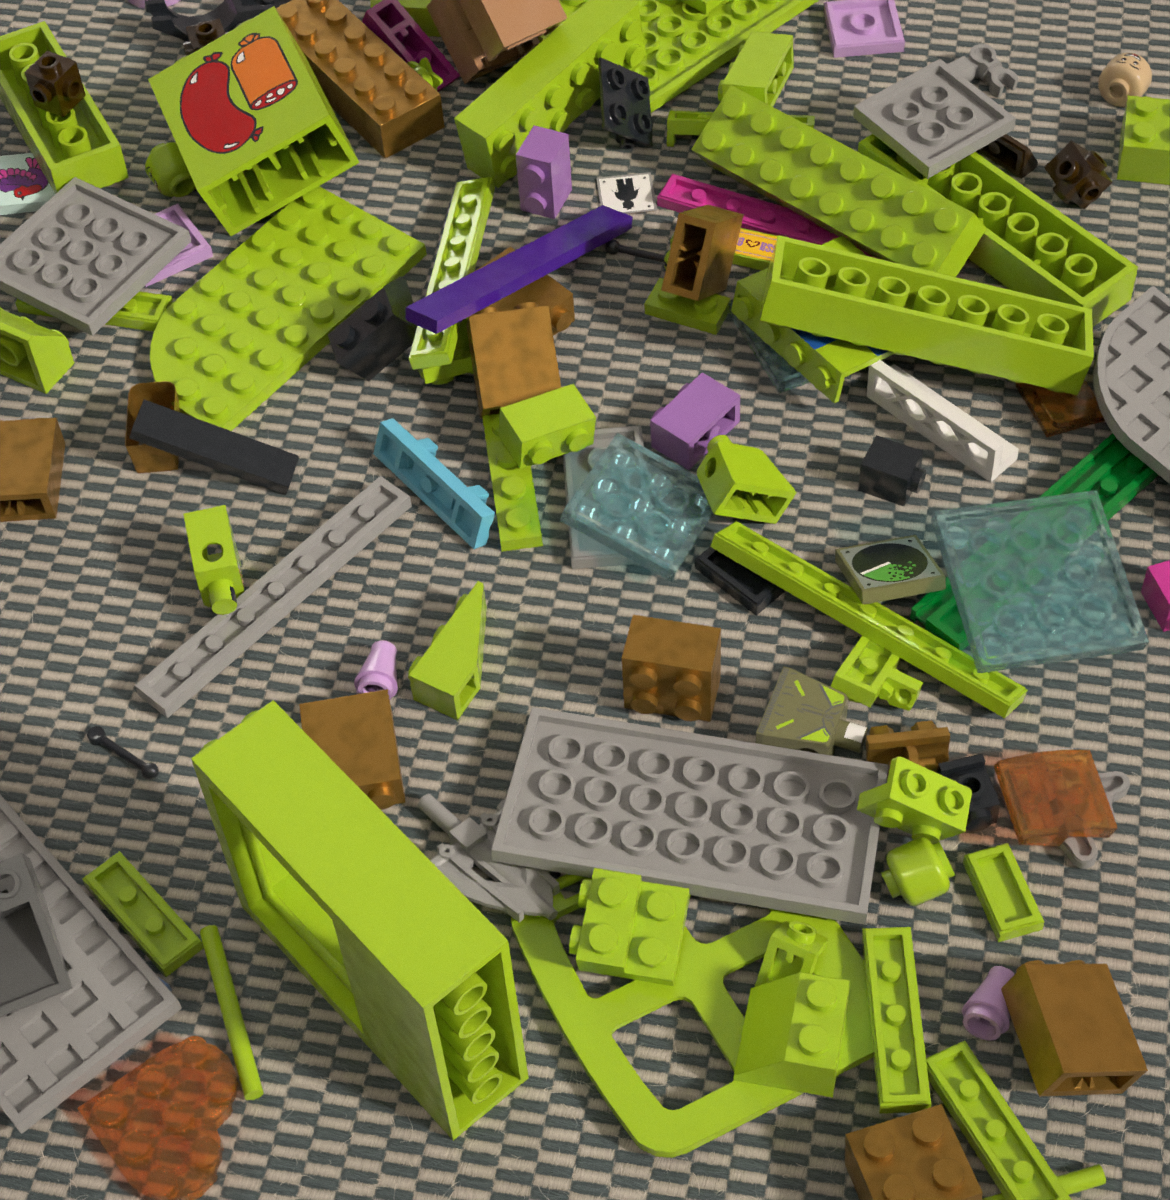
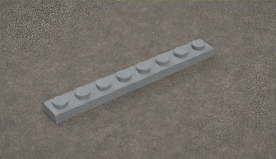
[135,476,412,719]

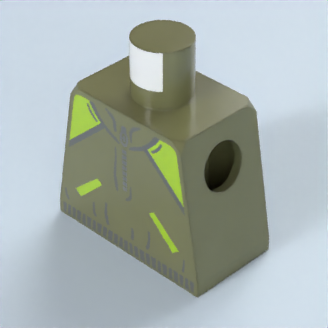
[756,666,868,756]

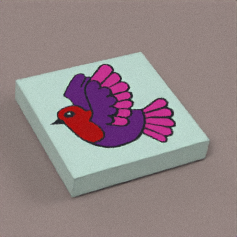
[0,153,55,215]

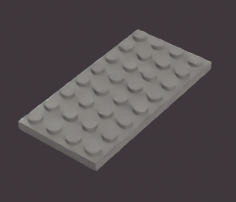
[491,707,888,925]

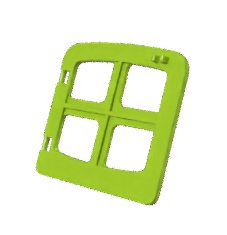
[511,874,874,1158]

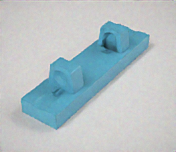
[373,418,495,549]

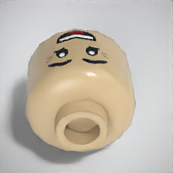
[1098,52,1152,108]

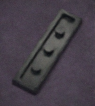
[129,400,299,495]

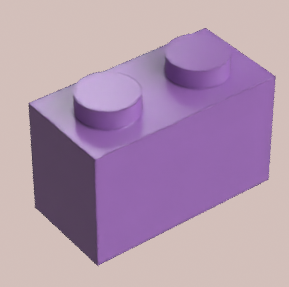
[516,125,572,219]
[650,372,740,470]

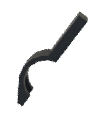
[145,0,292,42]

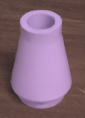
[354,641,398,700]
[962,966,1015,1041]

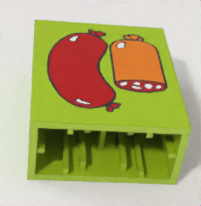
[148,6,360,236]

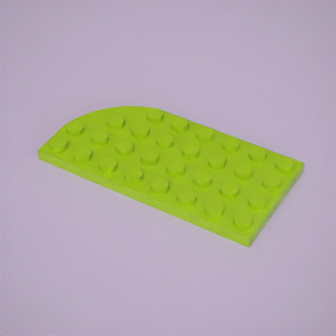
[150,186,427,431]

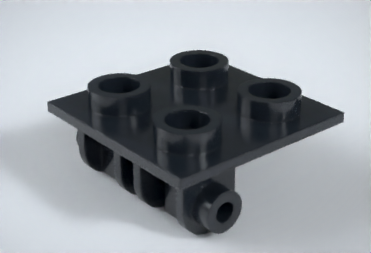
[598,58,653,150]

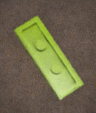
[82,851,204,977]

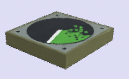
[835,535,946,605]

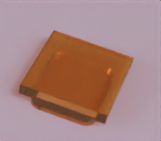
[1016,379,1105,438]

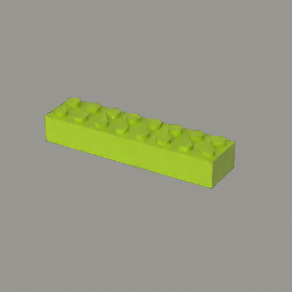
[691,85,987,277]
[858,133,1138,327]
[760,235,1094,395]

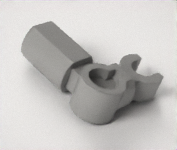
[947,44,1019,98]

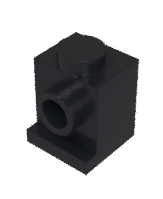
[937,753,1000,832]

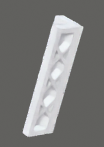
[867,360,1019,483]

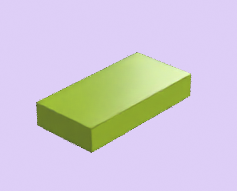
[963,843,1045,943]

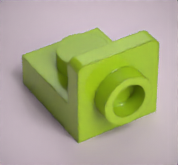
[755,921,828,987]

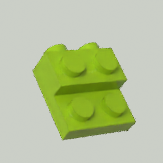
[569,868,690,986]

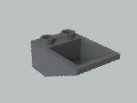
[0,853,73,1018]

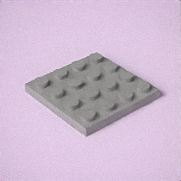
[0,177,191,336]

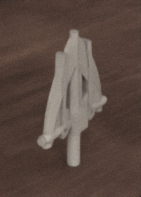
[418,794,560,923]

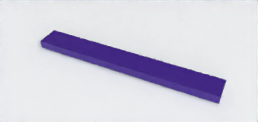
[406,205,633,334]

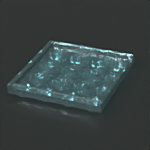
[931,490,1149,673]

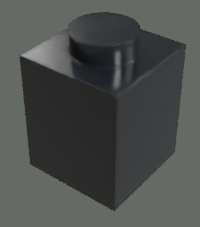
[858,435,926,507]

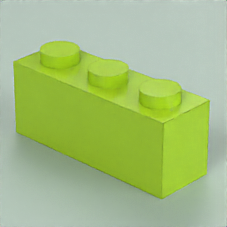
[718,32,794,107]

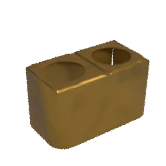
[125,381,180,473]

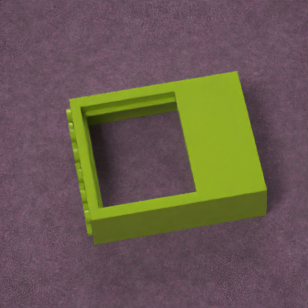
[191,700,529,1141]

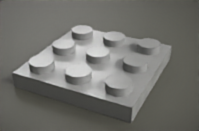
[853,59,1016,179]

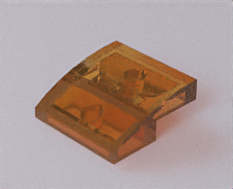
[994,750,1118,846]

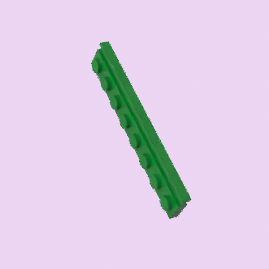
[910,433,1159,651]

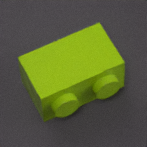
[499,383,596,469]

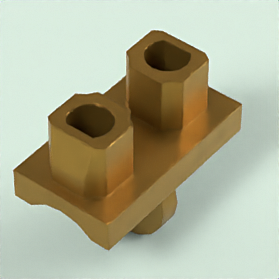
[866,720,950,778]

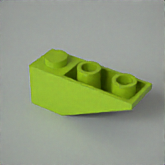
[408,581,487,721]

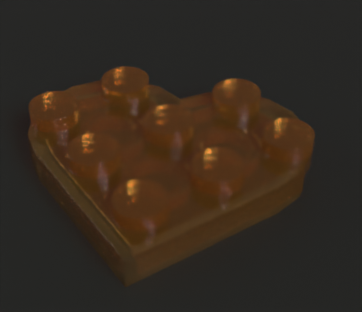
[77,1036,239,1200]

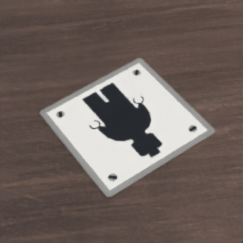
[596,172,657,214]

